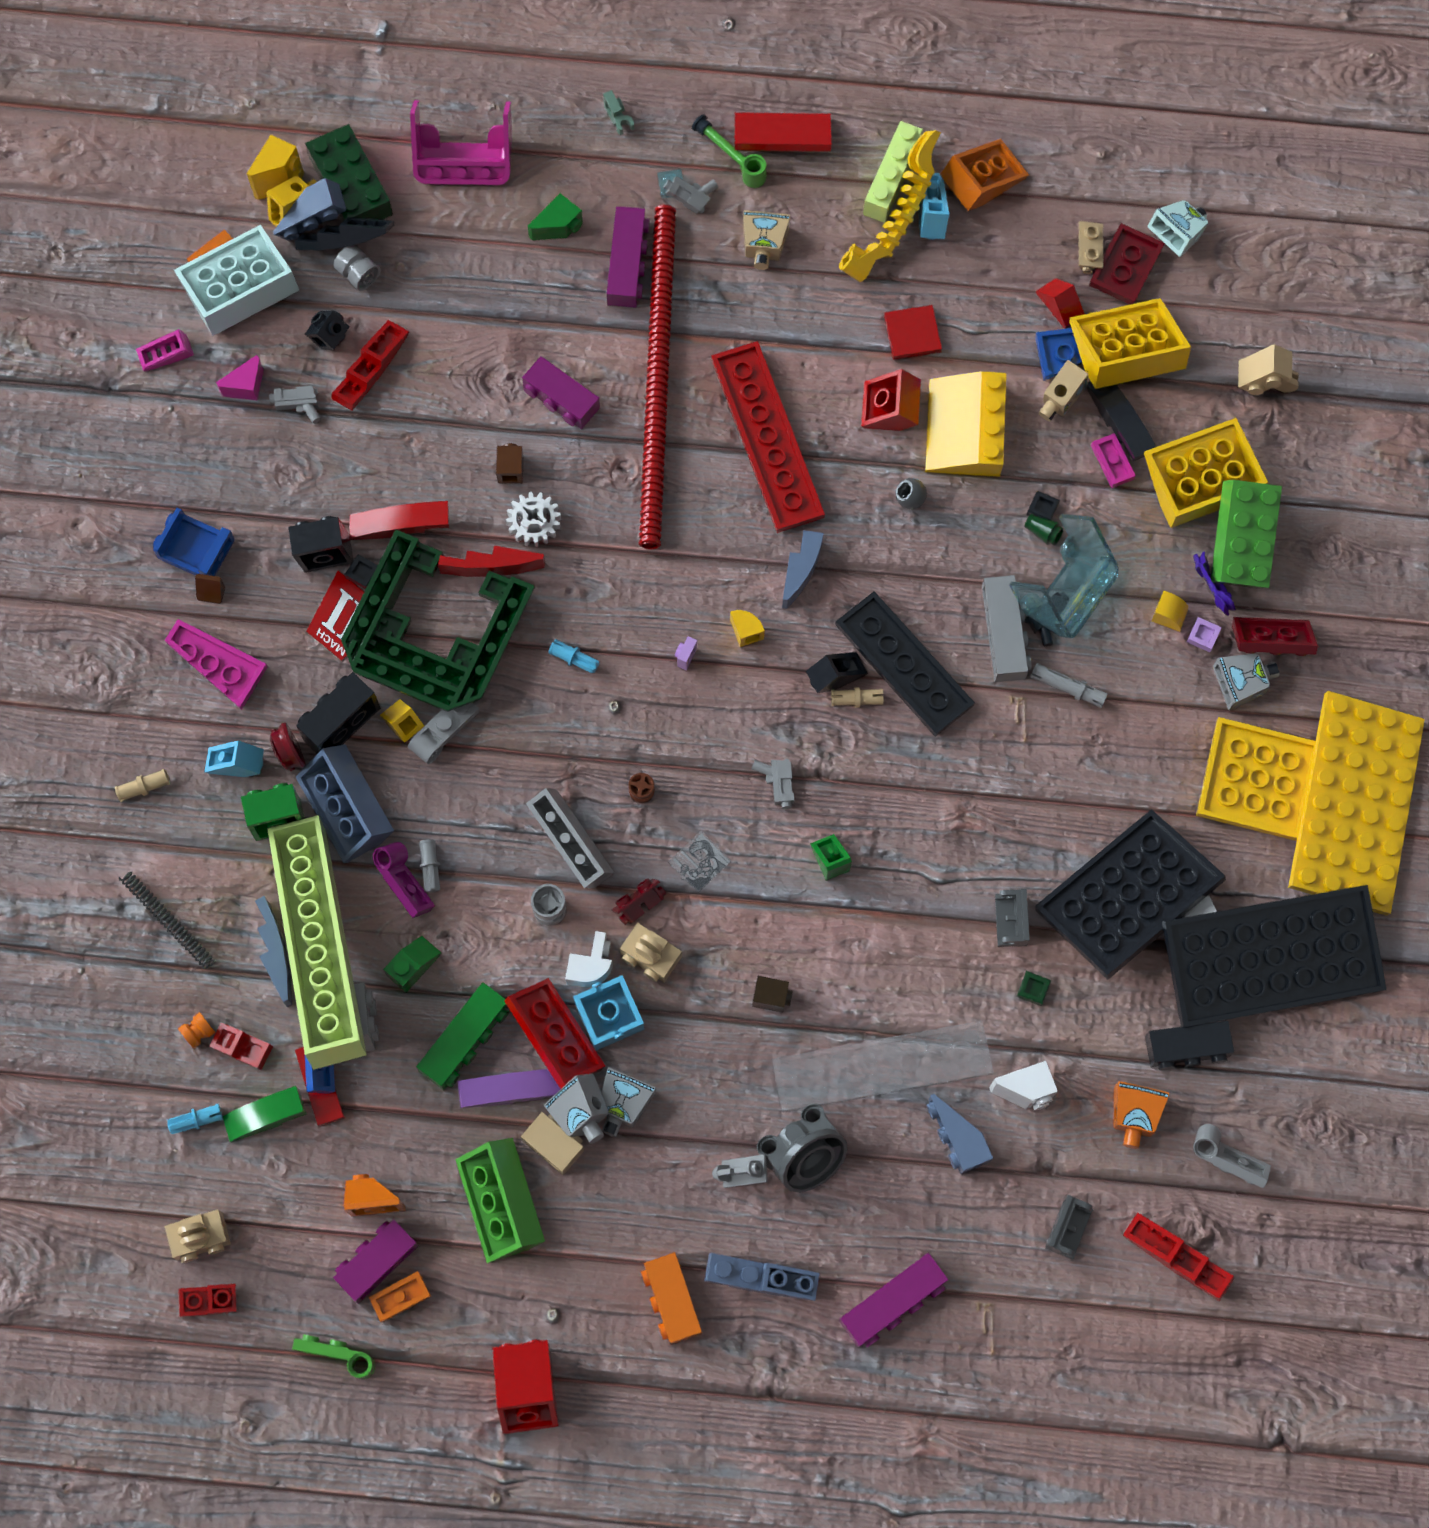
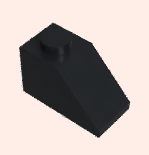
[806,652,868,693]

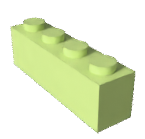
[863,121,923,223]

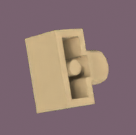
[1238,344,1299,395]
[620,923,682,983]
[165,1210,231,1263]

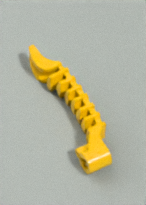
[839,130,941,282]

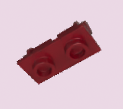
[612,878,667,925]

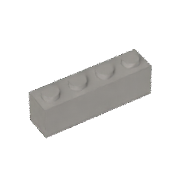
[982,575,1031,682]
[526,788,614,889]

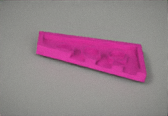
[165,619,268,710]

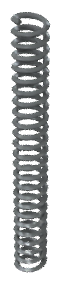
[119,871,215,969]

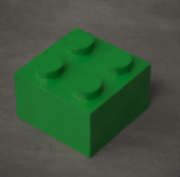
[241,783,305,841]

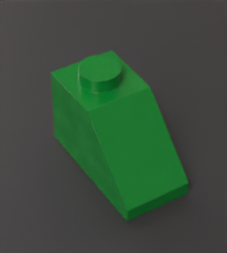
[527,193,583,240]
[383,936,442,993]

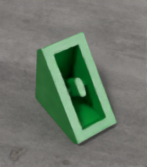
[810,834,852,881]

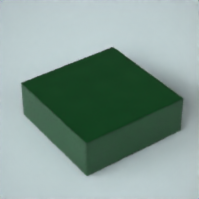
[1016,971,1051,1006]

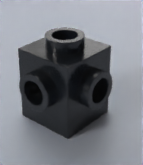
[305,310,350,350]

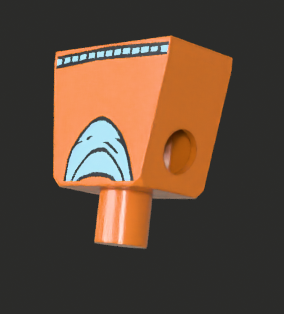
[1113,1081,1169,1149]

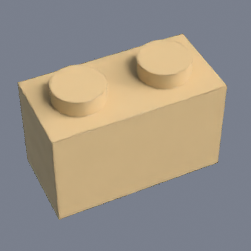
[521,1112,584,1175]

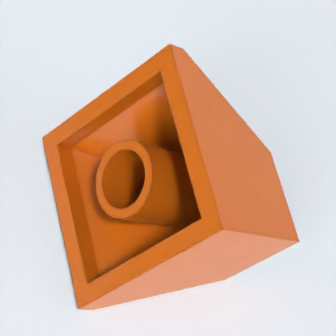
[344,1174,406,1217]

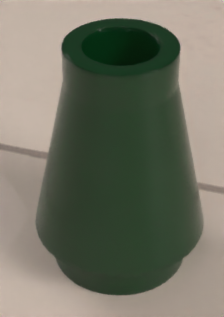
[1024,514,1064,546]

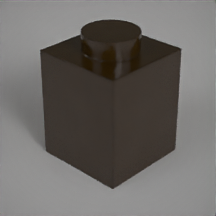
[752,976,793,1013]

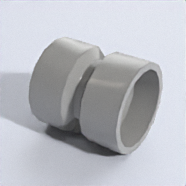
[334,245,380,291]
[531,884,567,926]

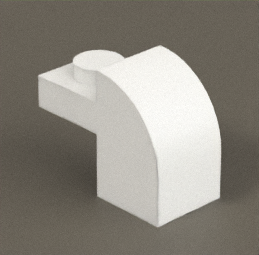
[565,931,613,988]

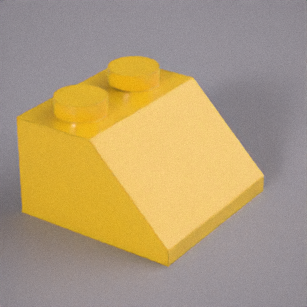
[247,135,304,200]

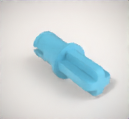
[549,639,599,673]
[167,1103,223,1134]

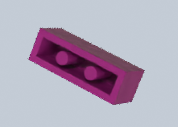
[522,356,600,430]
[333,1219,419,1304]

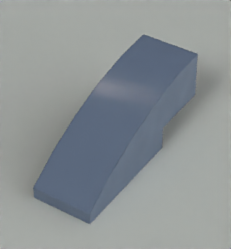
[782,530,824,609]

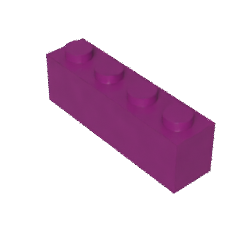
[606,206,650,308]
[839,1253,948,1348]

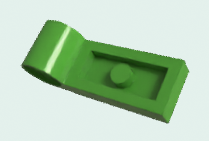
[292,1334,376,1379]

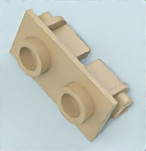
[1079,221,1103,274]

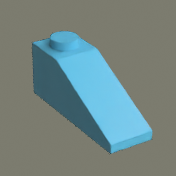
[919,173,949,240]

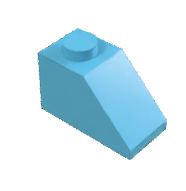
[205,740,264,777]

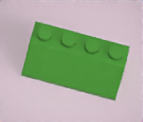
[455,1138,545,1263]

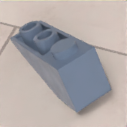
[273,178,346,240]
[927,1094,993,1174]

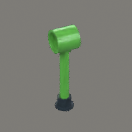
[692,114,766,188]

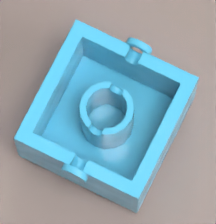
[573,975,645,1051]

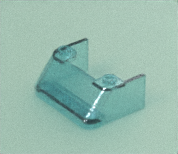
[1009,514,1119,638]

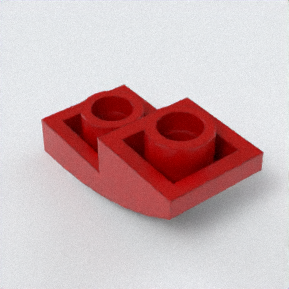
[178,1284,237,1318]

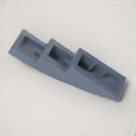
[255,896,292,1007]

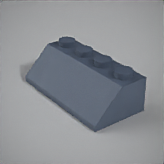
[296,744,394,863]

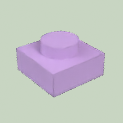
[1187,617,1222,652]
[675,636,697,671]

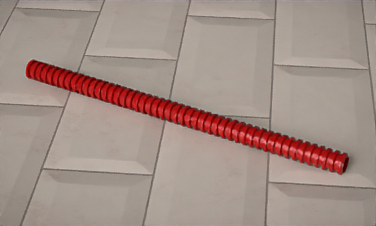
[639,204,676,549]

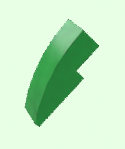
[222,1086,307,1142]

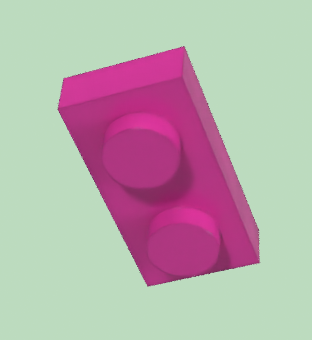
[1091,433,1136,488]

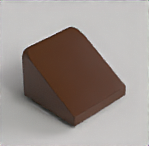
[195,574,225,604]

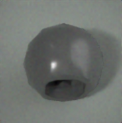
[895,478,927,510]

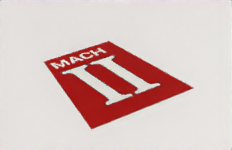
[306,571,364,661]

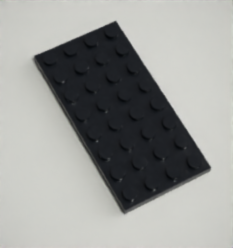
[1162,885,1387,1028]

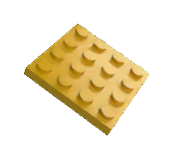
[1196,717,1315,841]

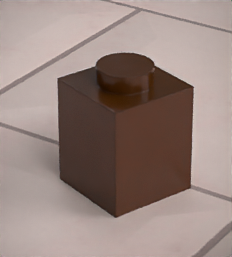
[496,443,524,484]

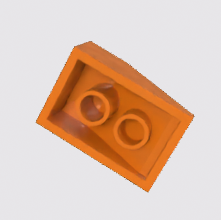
[940,139,1029,211]

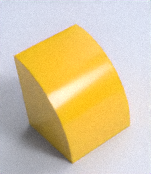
[1152,591,1189,632]
[730,610,765,647]
[380,699,424,743]

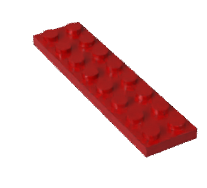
[711,341,825,533]

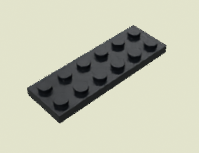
[835,591,975,737]

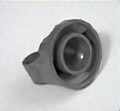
[757,1104,848,1193]

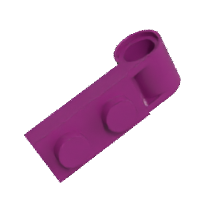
[373,842,435,918]

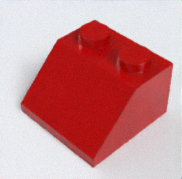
[861,369,921,431]

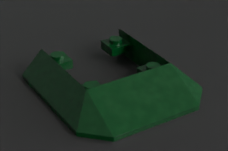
[341,529,535,712]

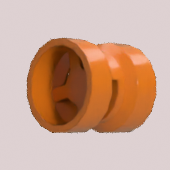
[178,1012,216,1049]

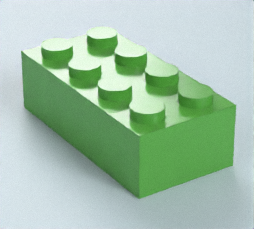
[1211,480,1282,588]

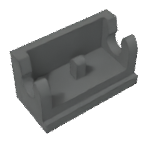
[995,889,1030,947]
[1045,1194,1093,1260]

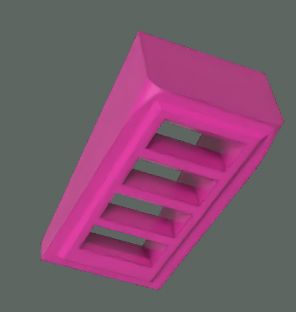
[136,329,194,372]

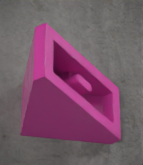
[216,355,264,401]

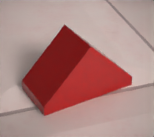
[1036,278,1085,329]

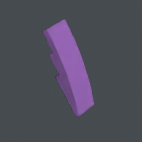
[458,1069,561,1108]

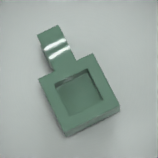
[603,90,634,135]

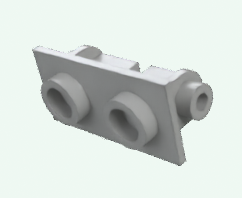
[712,1154,768,1188]

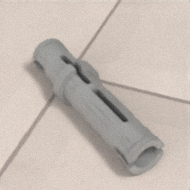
[1030,663,1108,708]

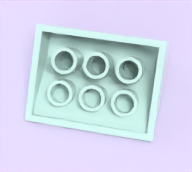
[174,225,299,336]

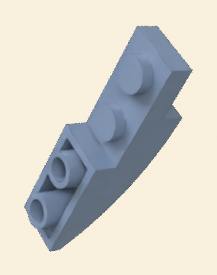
[705,1253,820,1301]

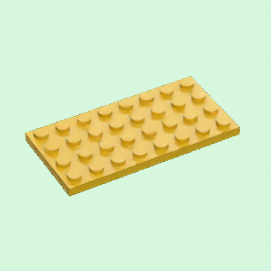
[1288,691,1425,916]

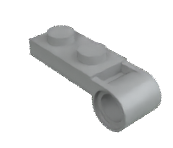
[408,703,479,764]
[1193,1124,1271,1188]

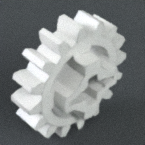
[506,492,561,547]

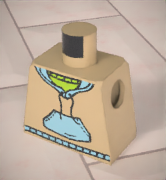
[743,210,790,270]
[1039,360,1088,422]

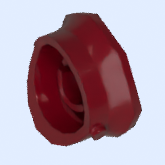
[270,722,306,772]

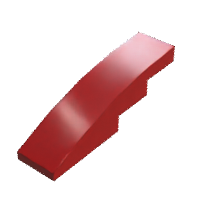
[331,320,409,411]
[350,501,449,540]
[438,545,545,577]
[1123,1212,1234,1301]

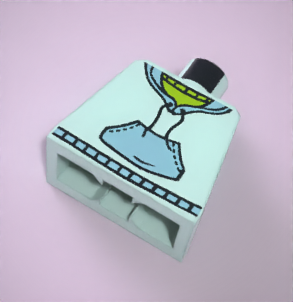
[1147,200,1208,257]

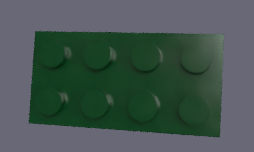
[305,124,393,222]

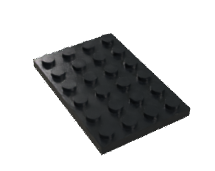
[1035,809,1226,980]

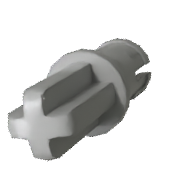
[419,840,440,893]

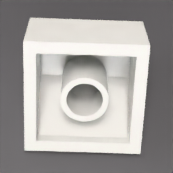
[989,1061,1058,1111]

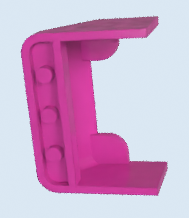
[410,100,512,185]

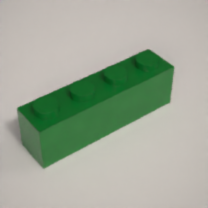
[416,982,510,1090]

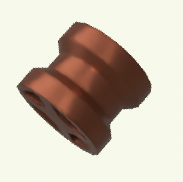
[629,773,655,803]

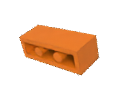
[641,1252,702,1345]

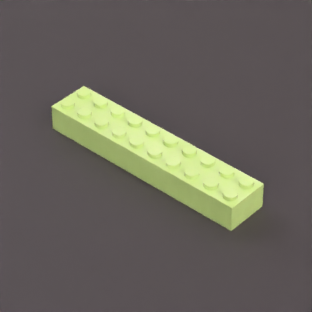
[267,815,367,1070]

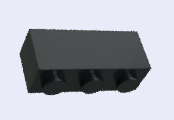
[1145,1021,1234,1070]

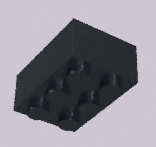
[296,672,381,754]

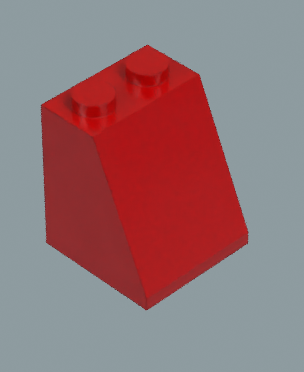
[492,1339,559,1434]

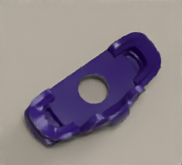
[1193,551,1236,616]

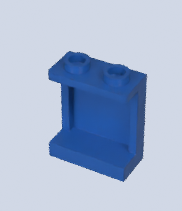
[153,507,235,576]

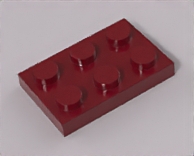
[1089,223,1165,305]
[1232,617,1318,656]

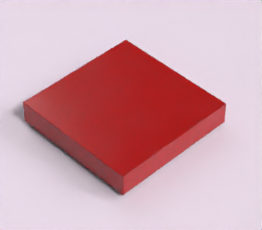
[884,305,942,360]

